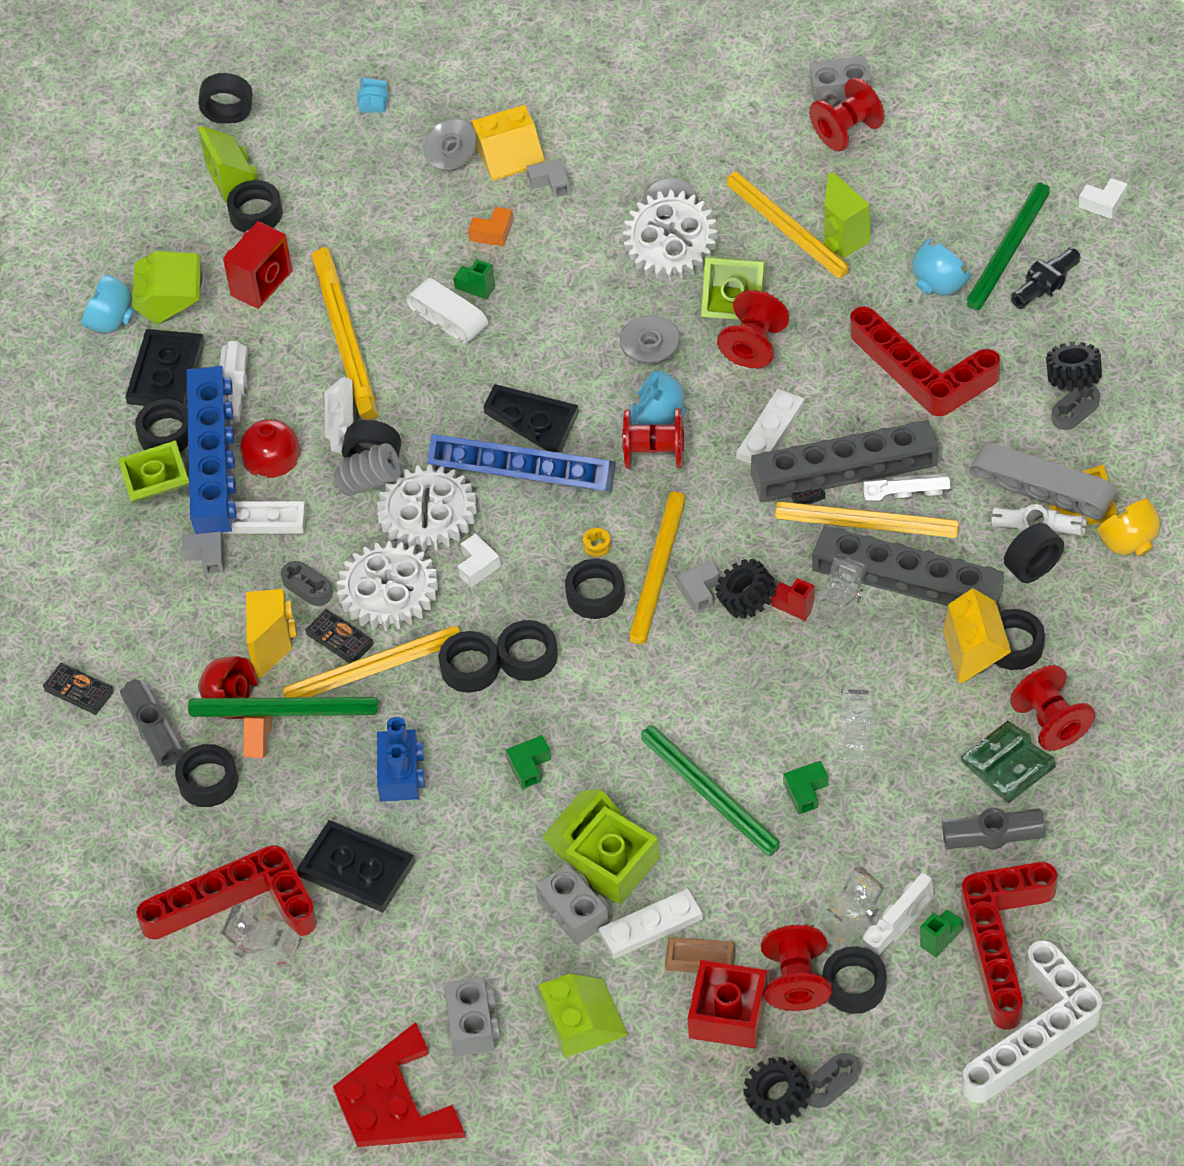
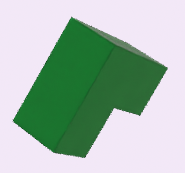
[453,259,495,300]
[505,735,551,790]
[783,760,829,815]
[920,909,963,958]

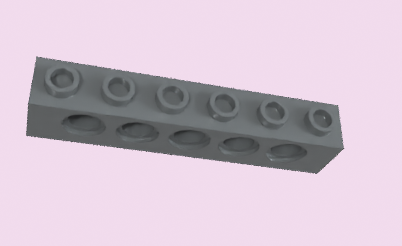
[751,420,939,502]
[812,525,1004,606]

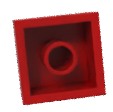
[223,221,293,309]
[687,960,768,1049]

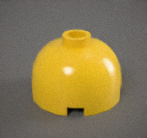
[1096,498,1161,557]

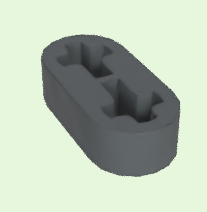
[1051,386,1100,430]
[281,561,333,606]
[805,1053,860,1108]

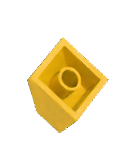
[471,104,545,181]
[246,588,297,678]
[943,588,1011,683]

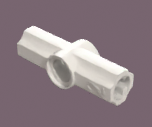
[220,341,248,426]

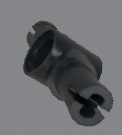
[1011,247,1081,309]

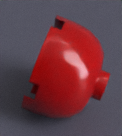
[240,419,301,478]
[198,656,258,719]

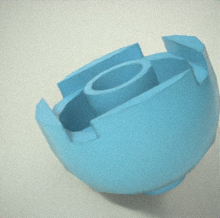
[912,239,972,296]
[81,273,135,333]
[630,370,686,425]

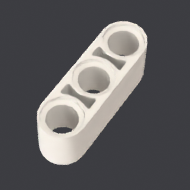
[406,278,488,344]

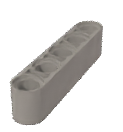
[969,442,1117,520]

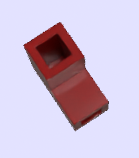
[771,578,815,621]

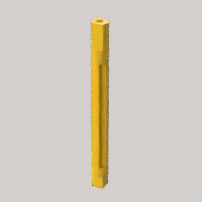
[311,247,379,420]

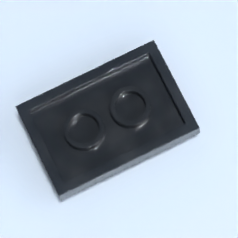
[125,329,205,406]
[296,820,415,913]

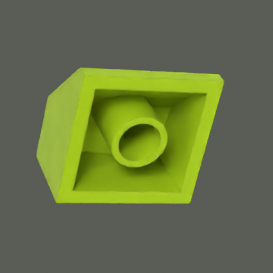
[197,126,258,203]
[823,171,870,259]
[132,251,201,324]
[701,256,767,320]
[118,441,189,504]
[542,789,626,866]
[565,806,659,905]
[538,973,628,1059]

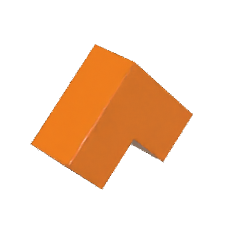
[468,207,514,247]
[243,716,272,758]

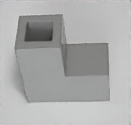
[526,158,571,198]
[182,532,224,574]
[677,560,720,613]

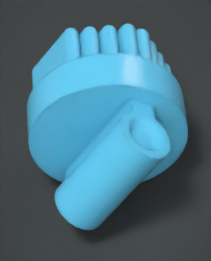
[357,77,389,113]

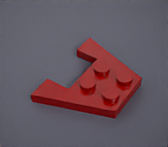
[332,1022,466,1147]

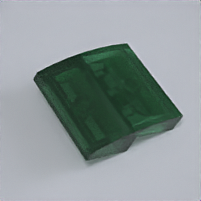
[961,720,1056,803]

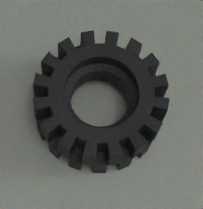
[1046,342,1102,391]
[715,559,777,619]
[743,1057,811,1125]

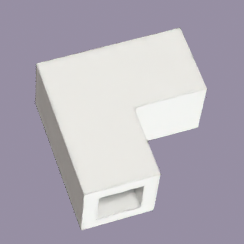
[1078,178,1127,219]
[458,534,501,587]

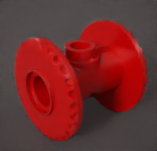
[809,77,885,152]
[717,290,790,369]
[622,408,684,469]
[1010,665,1095,751]
[760,924,832,1011]

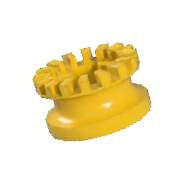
[583,527,611,558]

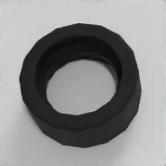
[198,73,253,124]
[226,180,283,233]
[135,399,188,452]
[341,420,402,459]
[1004,523,1064,583]
[565,558,625,619]
[994,609,1045,670]
[497,620,558,681]
[438,631,500,693]
[175,744,239,807]
[822,946,886,1014]

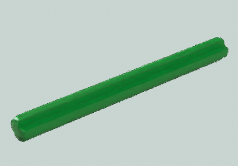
[967,182,1050,311]
[188,697,378,717]
[641,725,780,856]

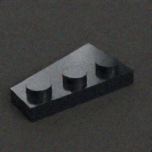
[483,384,579,453]

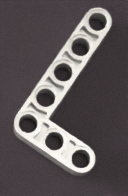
[962,940,1102,1103]

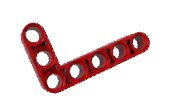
[850,306,1000,416]
[136,845,317,939]
[961,862,1057,1030]

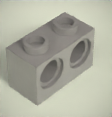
[810,56,871,105]
[536,864,610,945]
[444,977,500,1057]

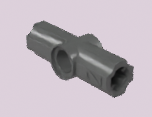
[120,679,183,767]
[942,808,1045,850]

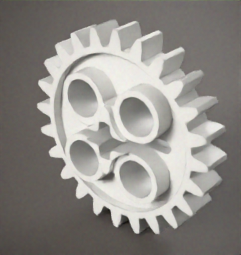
[623,190,718,280]
[377,464,477,552]
[336,541,438,631]

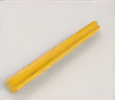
[726,171,849,279]
[629,491,685,645]
[775,501,959,538]
[282,626,460,698]

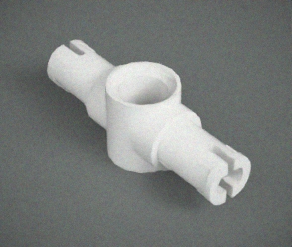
[992,504,1087,536]

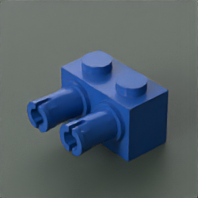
[377,717,425,802]

